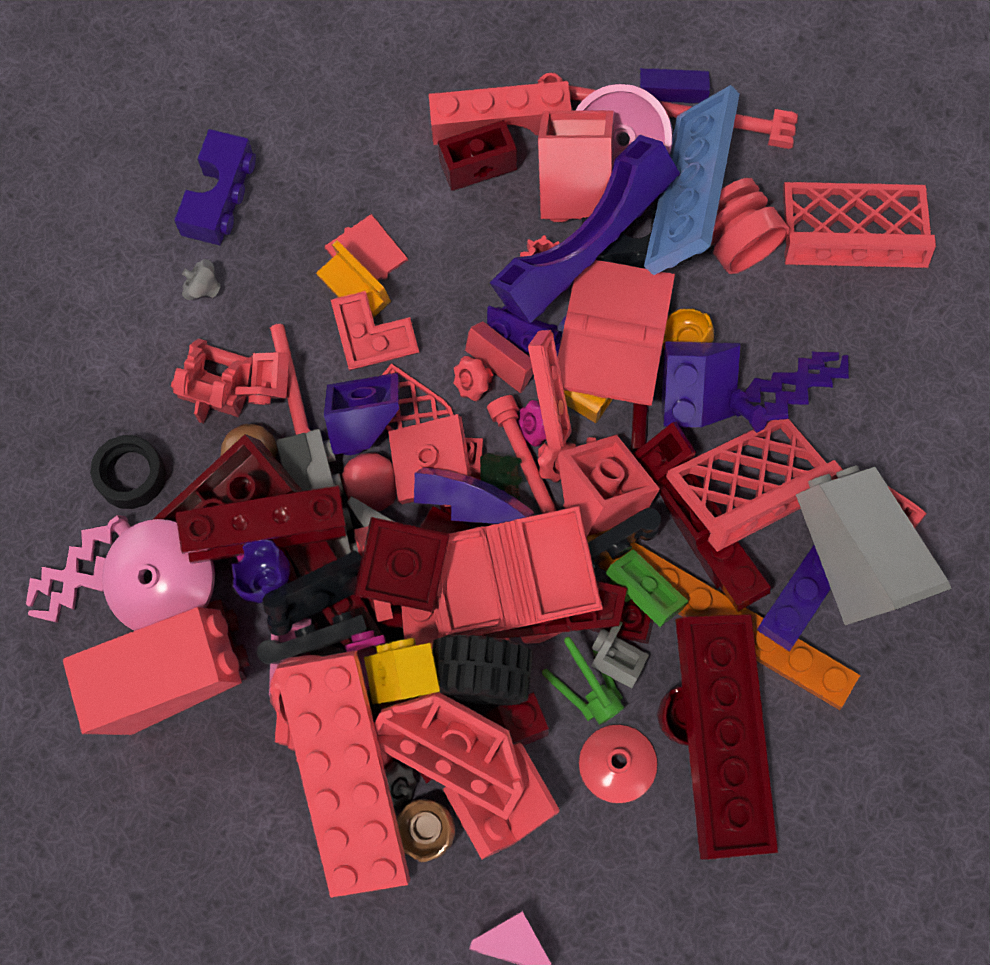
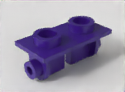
[487,306,562,354]

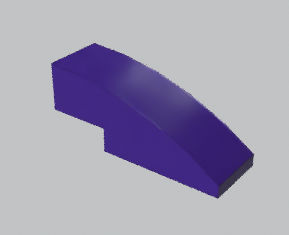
[414,467,534,524]

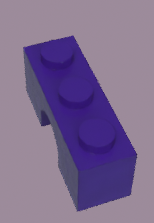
[174,129,256,246]

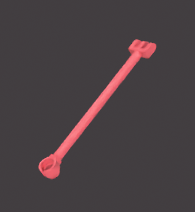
[538,73,798,149]

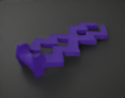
[730,352,849,433]

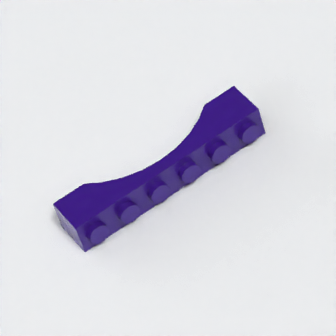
[489,135,680,323]

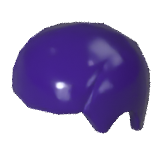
[232,540,291,603]

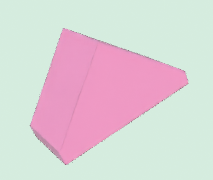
[470,911,551,965]

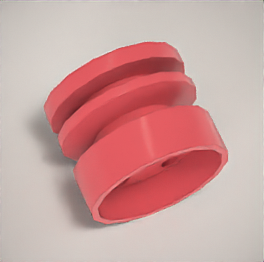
[711,178,790,274]

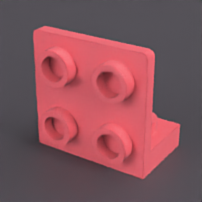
[443,742,559,859]

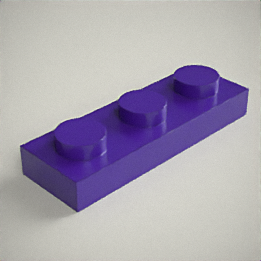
[757,545,831,652]

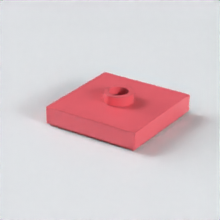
[388,414,471,505]

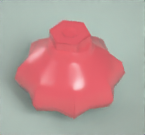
[453,356,494,401]
[537,442,576,482]

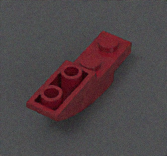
[656,474,771,612]

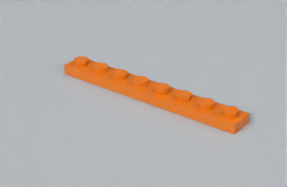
[587,528,860,710]

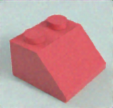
[557,435,660,537]

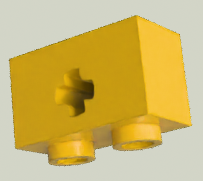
[364,638,440,704]

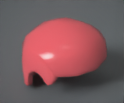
[341,452,397,511]

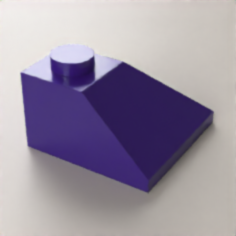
[324,373,399,455]

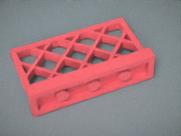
[783,182,936,268]
[666,419,843,552]

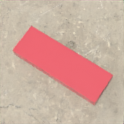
[528,330,572,450]

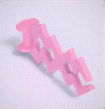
[26,515,131,623]

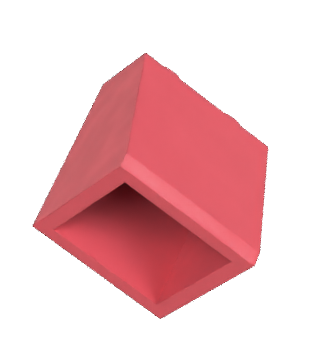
[538,110,614,222]

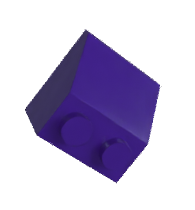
[661,341,740,427]

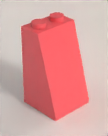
[62,607,242,735]

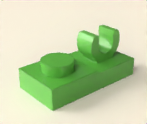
[606,549,688,627]

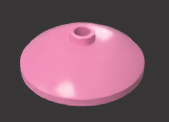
[575,84,673,165]
[102,519,215,631]

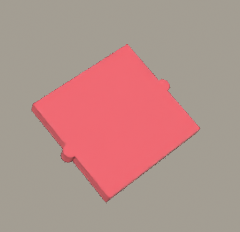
[324,214,408,281]

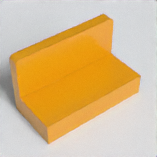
[316,240,391,318]

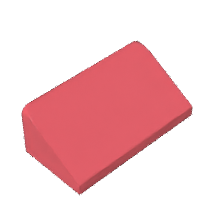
[465,321,533,393]

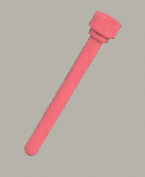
[487,395,557,514]

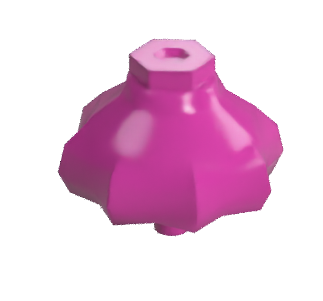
[518,400,546,447]

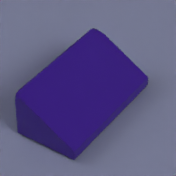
[639,68,710,103]

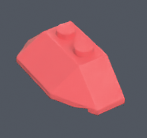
[374,692,525,820]

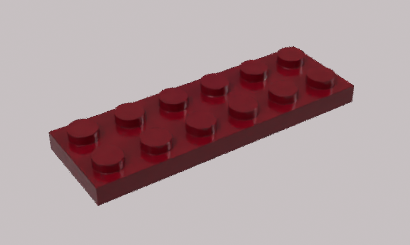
[675,614,778,860]

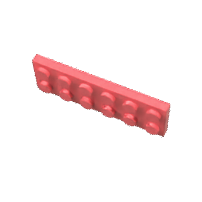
[275,650,410,898]

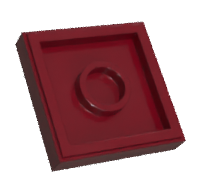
[354,517,450,612]

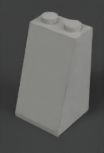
[796,465,951,625]

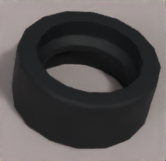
[90,435,166,509]

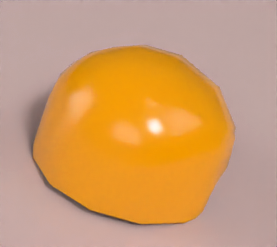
[662,309,714,350]

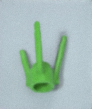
[542,637,625,725]

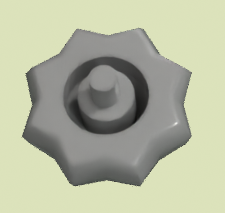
[182,259,221,301]

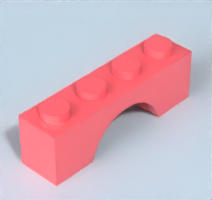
[428,81,572,145]

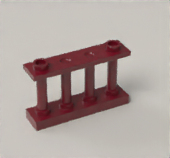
[175,485,346,564]

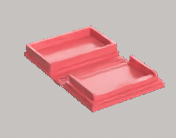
[558,260,675,406]
[433,506,603,638]

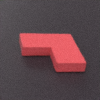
[331,291,419,371]

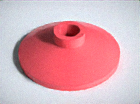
[579,725,657,803]

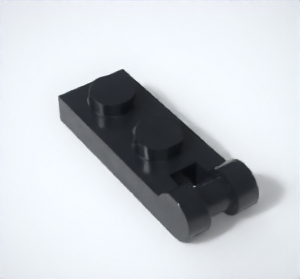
[588,508,661,572]
[262,550,362,636]
[257,610,371,664]

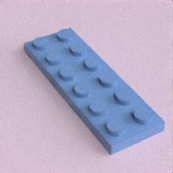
[644,85,740,275]

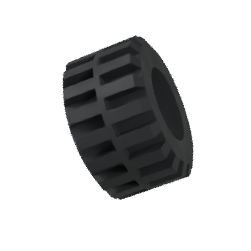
[432,635,533,705]

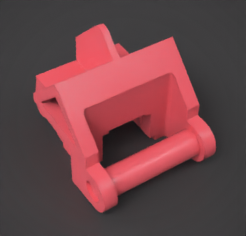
[171,338,253,424]

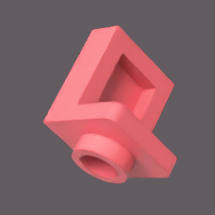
[235,352,289,405]

